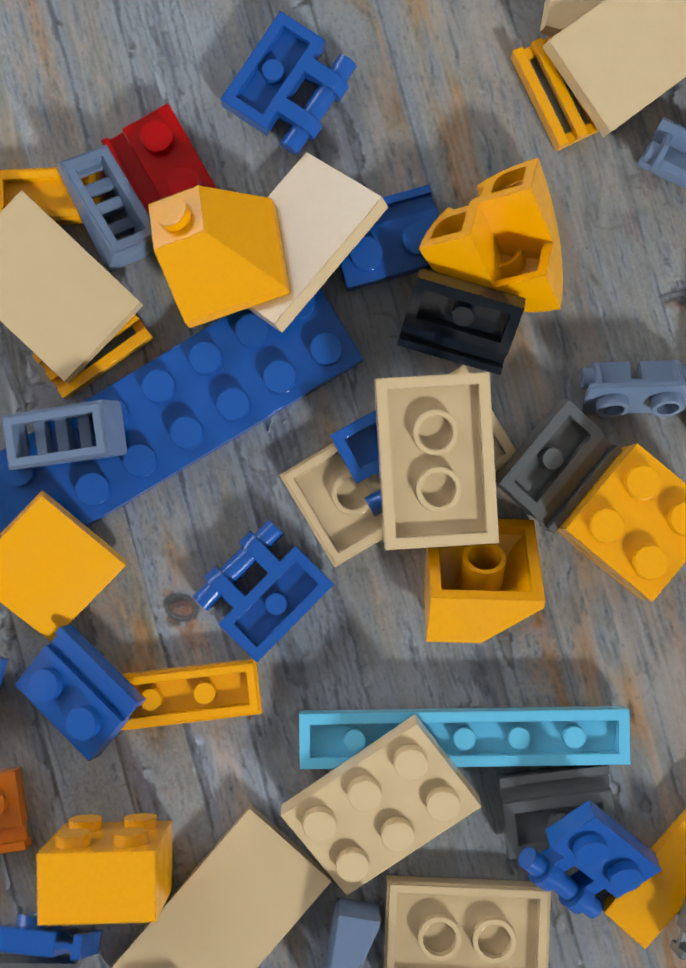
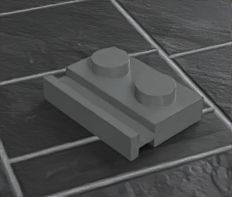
[495,398,622,533]
[496,765,616,859]

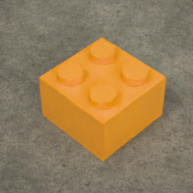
[556,443,686,602]
[36,813,174,925]

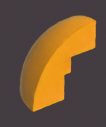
[419,157,563,312]

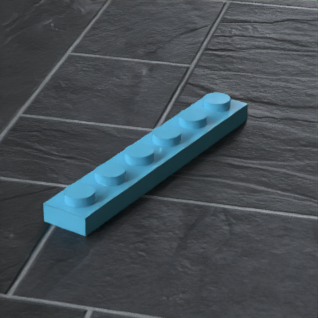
[299,706,631,769]

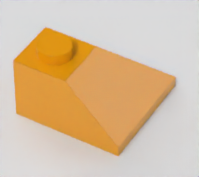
[148,185,290,328]
[424,519,546,643]

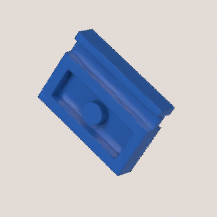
[340,184,439,292]
[15,624,146,761]
[0,912,102,960]

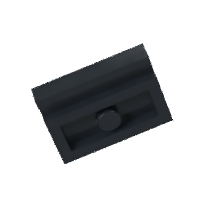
[397,268,526,375]

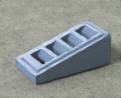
[57,145,154,272]
[2,400,127,470]
[324,897,381,968]

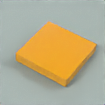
[0,490,126,642]

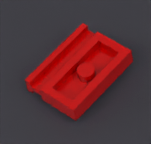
[101,103,217,217]

